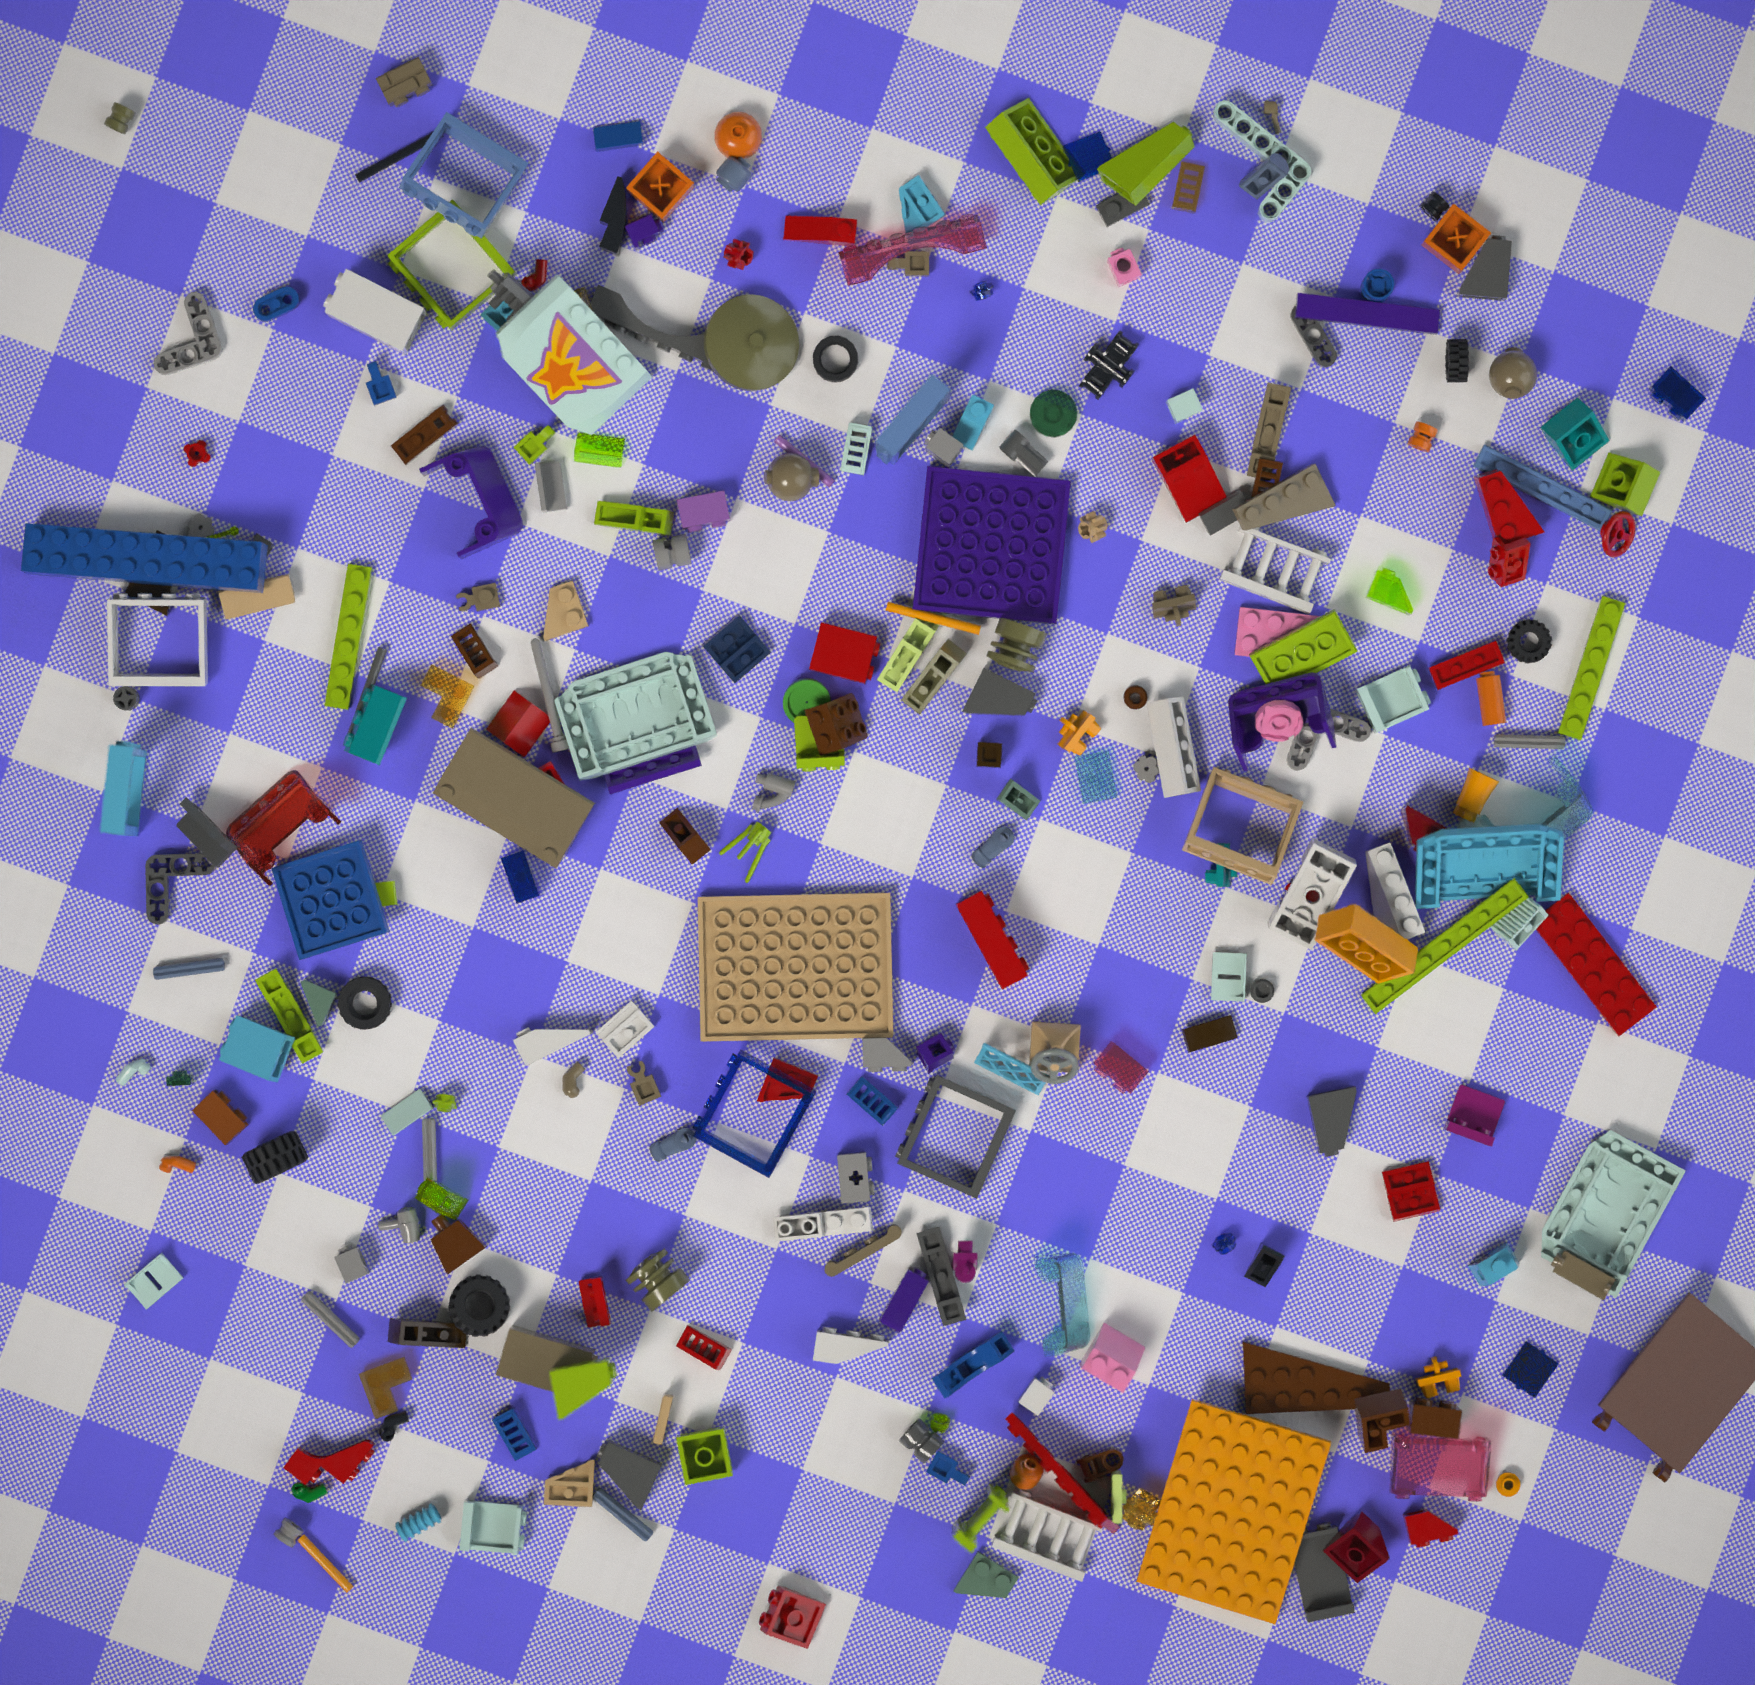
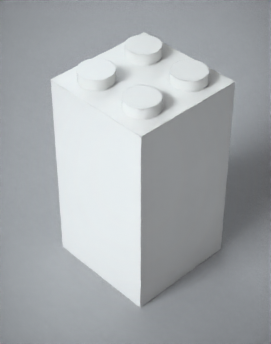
[323,269,427,355]

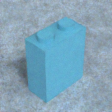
[219,1015,295,1082]

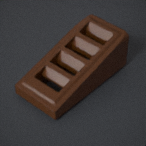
[1251,457,1283,498]
[451,623,498,679]

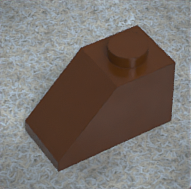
[659,808,711,865]

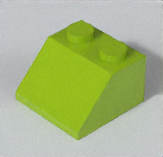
[1590,452,1660,516]

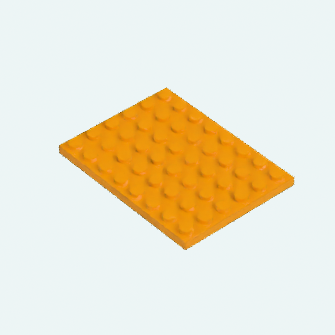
[1136,1399,1331,1624]

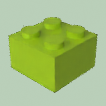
[676,1426,733,1485]

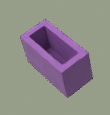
[677,491,730,533]

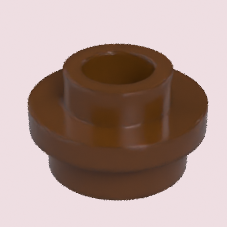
[1123,685,1148,710]

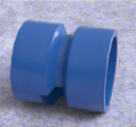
[1360,269,1394,303]

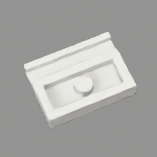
[595,1000,655,1059]

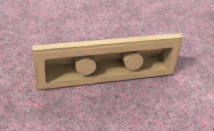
[218,574,295,619]

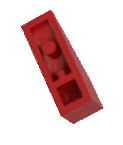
[783,216,857,247]

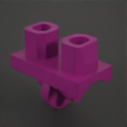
[953,1241,978,1283]

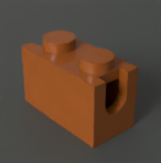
[192,1090,249,1145]

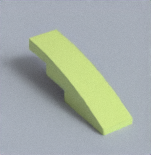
[877,612,947,692]

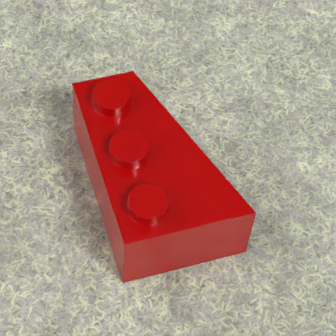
[1474,469,1544,544]

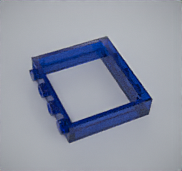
[692,1049,817,1178]

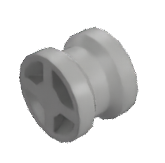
[274,1518,304,1548]

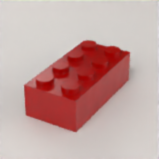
[956,891,1030,990]

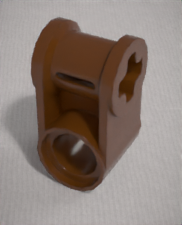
[1076,1447,1124,1483]

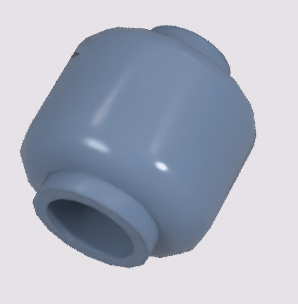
[716,156,752,192]

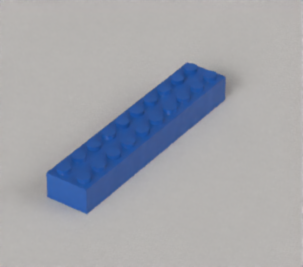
[21,523,268,593]

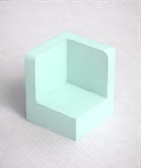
[1166,388,1202,424]

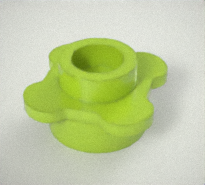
[432,1094,457,1112]

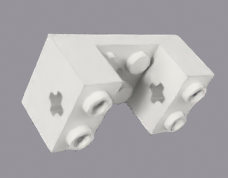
[1268,838,1357,950]

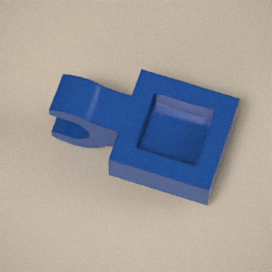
[366,361,397,406]
[926,1450,970,1486]

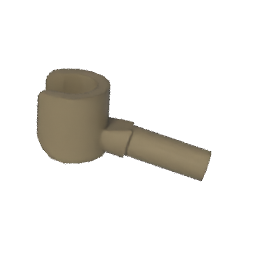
[1264,101,1281,134]

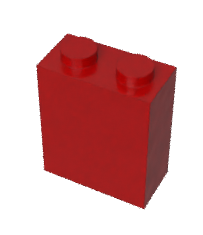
[809,622,881,684]

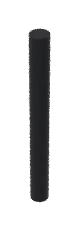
[355,132,443,183]

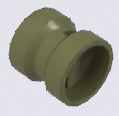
[104,102,136,135]

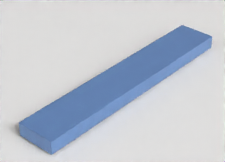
[1473,444,1613,531]

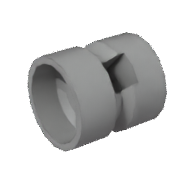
[652,534,692,571]

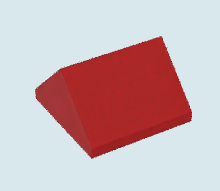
[486,691,550,757]

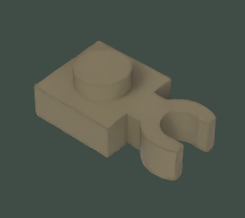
[456,583,501,612]
[627,1060,661,1106]

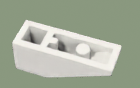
[513,1027,592,1066]

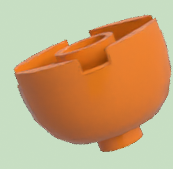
[715,112,762,159]

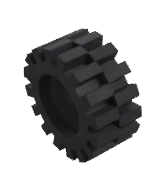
[1445,339,1469,383]
[1507,619,1552,664]

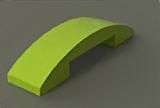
[255,968,323,1064]

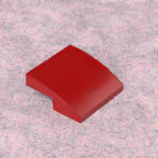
[1382,1161,1440,1222]

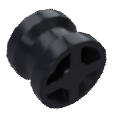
[1419,191,1450,222]

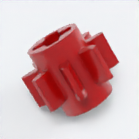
[723,239,754,270]

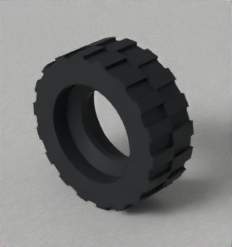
[337,977,392,1030]

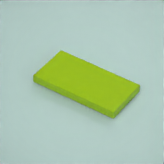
[1249,609,1358,684]

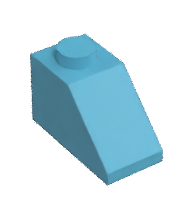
[952,394,994,451]

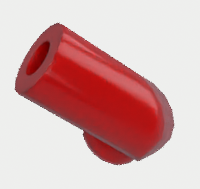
[521,259,548,291]

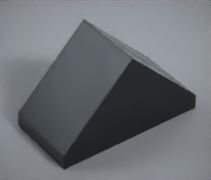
[1244,1243,1285,1287]

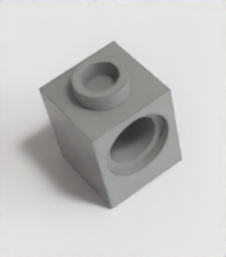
[334,1244,370,1283]

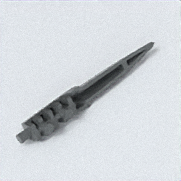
[488,269,534,321]

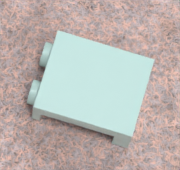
[1355,665,1431,734]
[459,1500,527,1555]

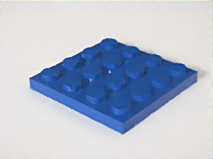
[271,840,390,960]

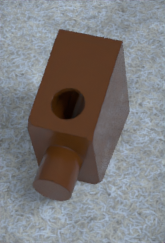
[431,1213,487,1274]

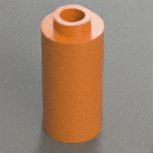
[1476,671,1507,726]

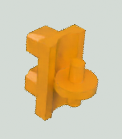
[1057,710,1101,756]
[1415,1356,1462,1398]

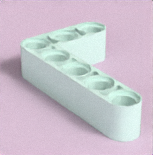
[1213,100,1311,223]

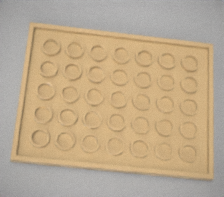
[698,893,893,1042]

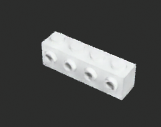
[1146,696,1201,798]

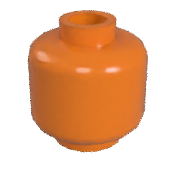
[1009,1454,1044,1490]

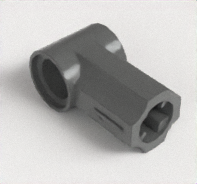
[999,429,1049,477]

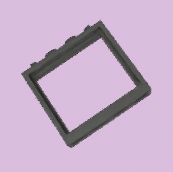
[895,1075,1016,1199]

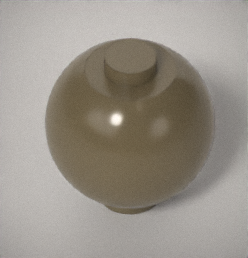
[1489,347,1537,399]
[764,453,819,501]

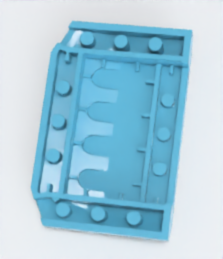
[1415,824,1564,909]

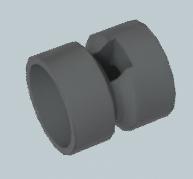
[899,1418,944,1464]

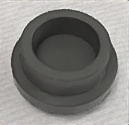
[1250,979,1274,1003]

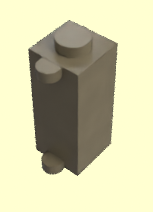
[1551,1250,1616,1301]

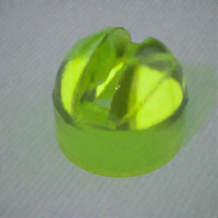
[930,1413,950,1434]

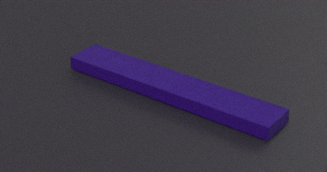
[1295,293,1440,335]

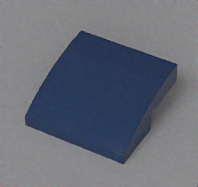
[702,614,771,683]

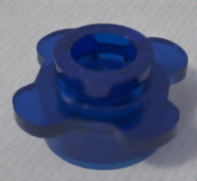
[969,281,994,301]
[1212,1233,1236,1255]

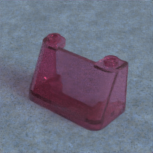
[1389,1434,1492,1502]

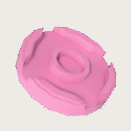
[1255,700,1303,742]

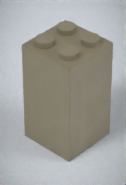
[496,1325,598,1392]

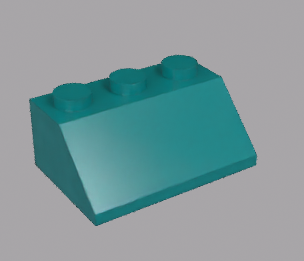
[343,684,407,765]

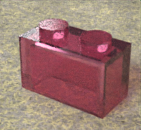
[1093,1041,1149,1094]

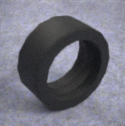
[813,336,858,383]

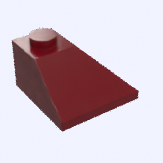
[1401,805,1449,853]
[1323,1511,1390,1583]

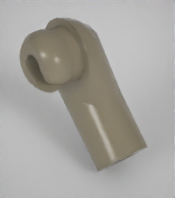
[562,1061,586,1098]

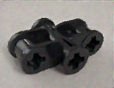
[1079,330,1139,400]

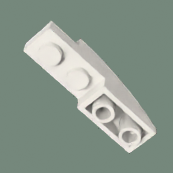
[773,1207,873,1242]

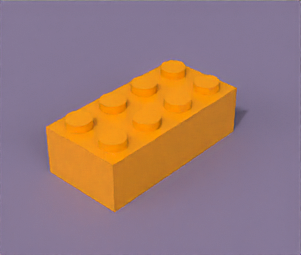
[1315,904,1418,984]

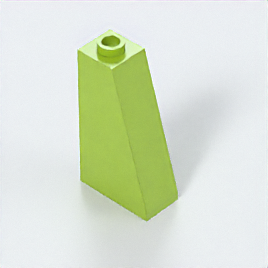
[1097,122,1195,206]

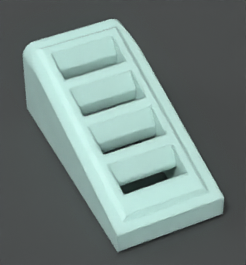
[840,422,873,475]

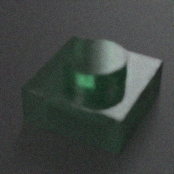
[166,1070,194,1086]

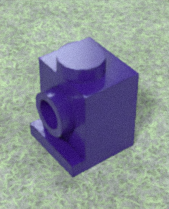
[625,214,664,251]
[916,1033,955,1074]

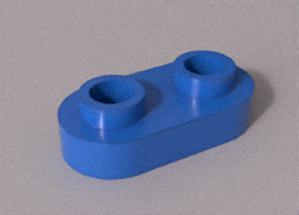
[253,287,300,322]

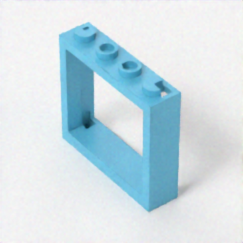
[100,741,147,837]

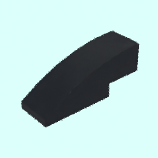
[599,176,627,256]

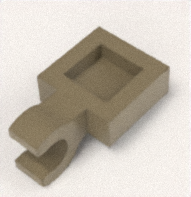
[887,251,929,277]

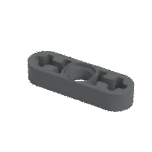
[1290,306,1337,368]

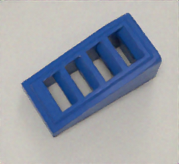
[846,1076,898,1126]
[492,1407,537,1461]

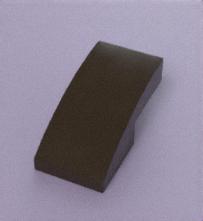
[1182,1015,1238,1053]

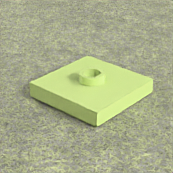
[1111,1470,1126,1523]

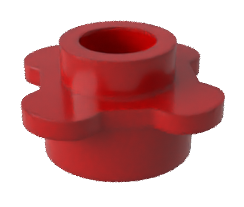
[183,440,211,467]

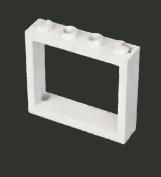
[107,593,208,686]

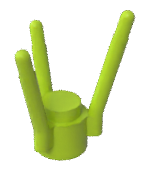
[719,821,771,883]

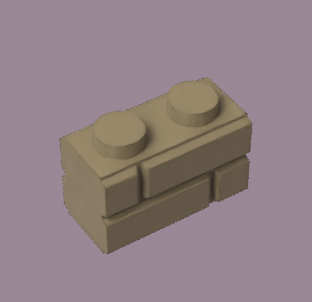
[376,57,433,108]

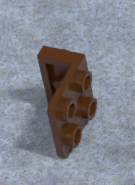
[805,693,868,755]

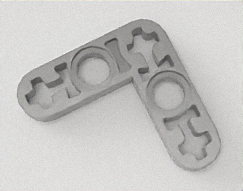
[153,292,222,375]
[1286,709,1371,771]

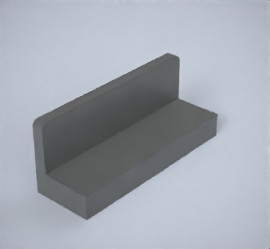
[176,797,238,868]

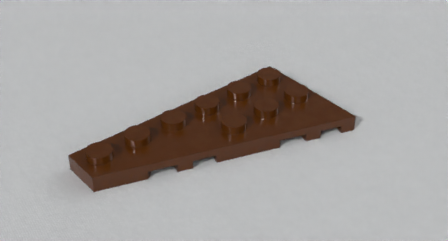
[1242,1341,1390,1414]

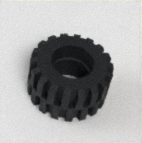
[241,1131,309,1184]
[449,1274,510,1337]

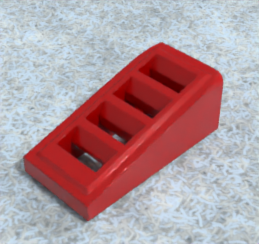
[676,1325,732,1370]

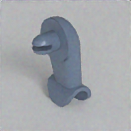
[971,827,1014,868]
[650,1128,696,1162]

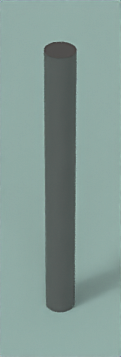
[348,647,387,733]

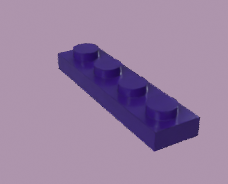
[604,745,702,794]

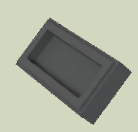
[1198,490,1246,536]

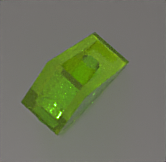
[1365,568,1413,616]
[415,1177,469,1220]

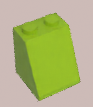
[549,1357,617,1420]

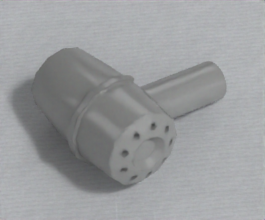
[378,1207,420,1243]

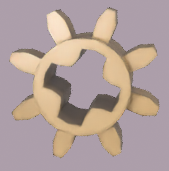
[1078,511,1108,543]

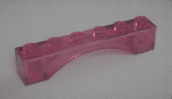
[838,214,987,286]

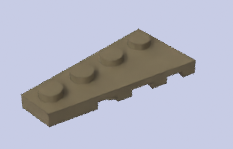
[1232,463,1336,531]

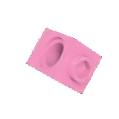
[1107,247,1142,287]

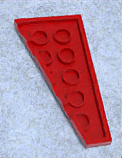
[1005,1413,1121,1534]

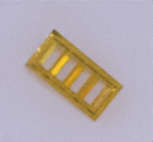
[1171,161,1205,214]

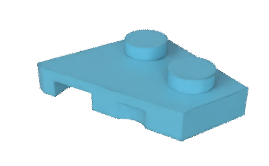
[899,175,946,241]

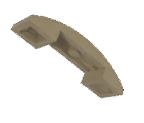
[1247,382,1291,481]

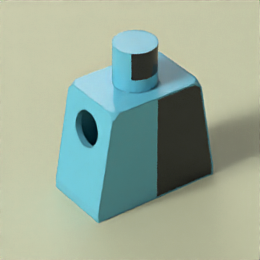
[1468,1242,1520,1286]

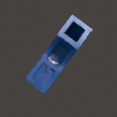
[931,1331,1015,1399]

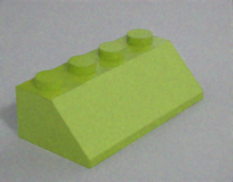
[985,98,1084,205]

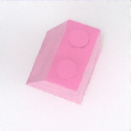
[1080,1323,1146,1393]

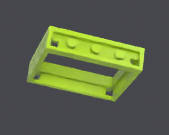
[387,199,517,331]

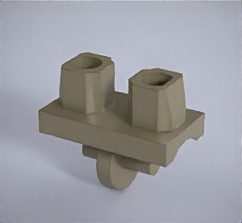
[1152,585,1196,627]

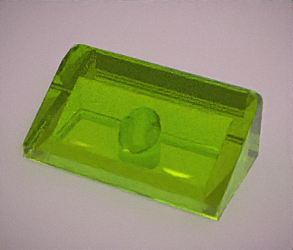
[574,432,625,468]

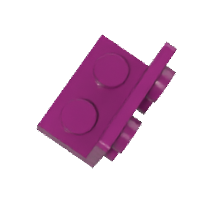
[1444,1085,1505,1147]

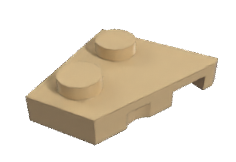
[543,581,589,641]
[544,1460,595,1507]

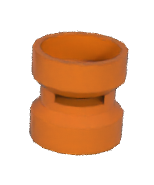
[1407,421,1438,453]

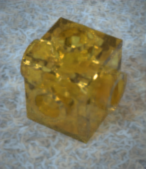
[1122,1488,1161,1531]

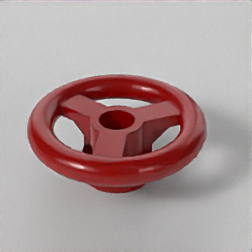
[1600,511,1636,558]

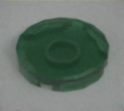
[1029,389,1077,438]

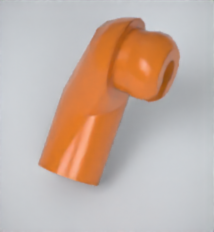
[159,1156,196,1173]

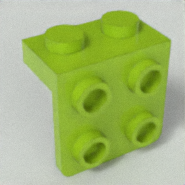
[794,715,845,772]

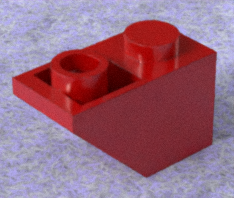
[1403,1509,1458,1548]

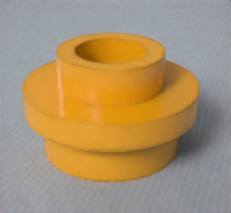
[1496,1472,1520,1497]

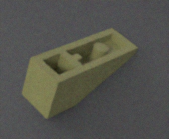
[901,639,967,715]

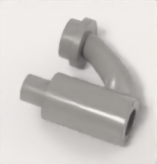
[752,773,796,813]

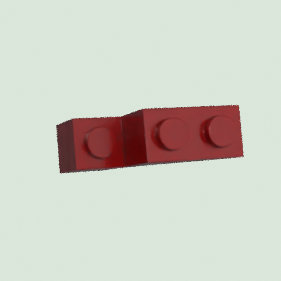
[283,1439,375,1485]

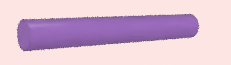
[774,435,835,488]

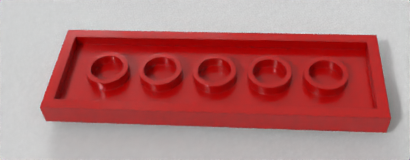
[1536,893,1657,1037]

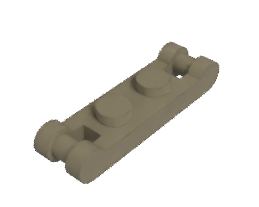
[825,1224,901,1277]

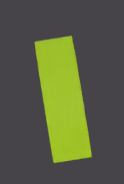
[594,500,674,536]

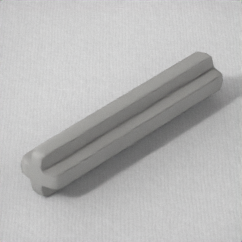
[1493,734,1565,749]
[422,1118,437,1190]
[301,1291,360,1348]

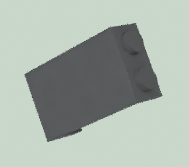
[1294,1522,1355,1623]

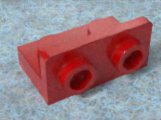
[1488,537,1530,587]
[578,1276,611,1328]

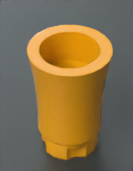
[1453,767,1499,823]

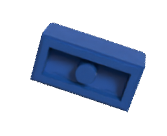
[593,121,644,152]

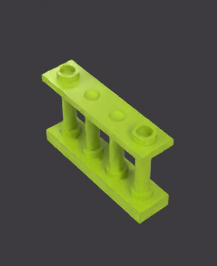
[952,1483,1010,1553]

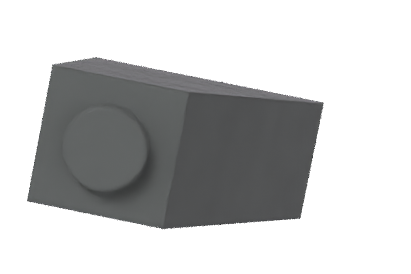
[1457,235,1512,301]
[962,668,1037,716]
[1306,1086,1357,1157]
[597,1440,662,1510]

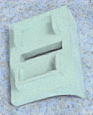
[1211,952,1247,1002]
[124,1253,183,1310]

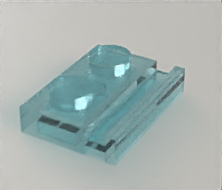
[1074,750,1117,804]

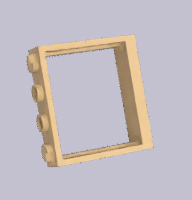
[1182,767,1303,885]

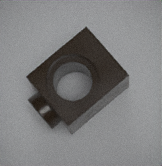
[976,742,1002,768]

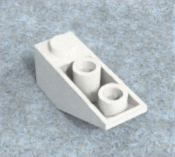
[813,1327,889,1364]

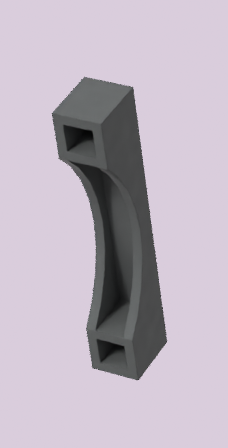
[589,285,714,372]

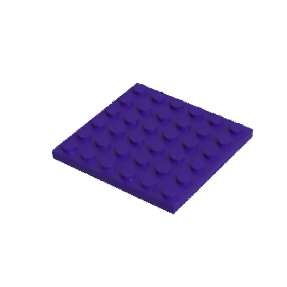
[913,466,1071,625]

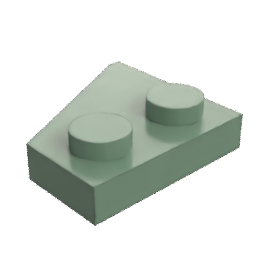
[953,1551,1019,1598]

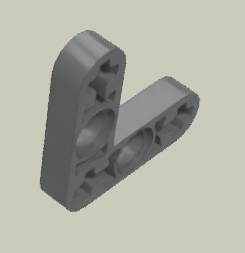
[145,854,216,925]

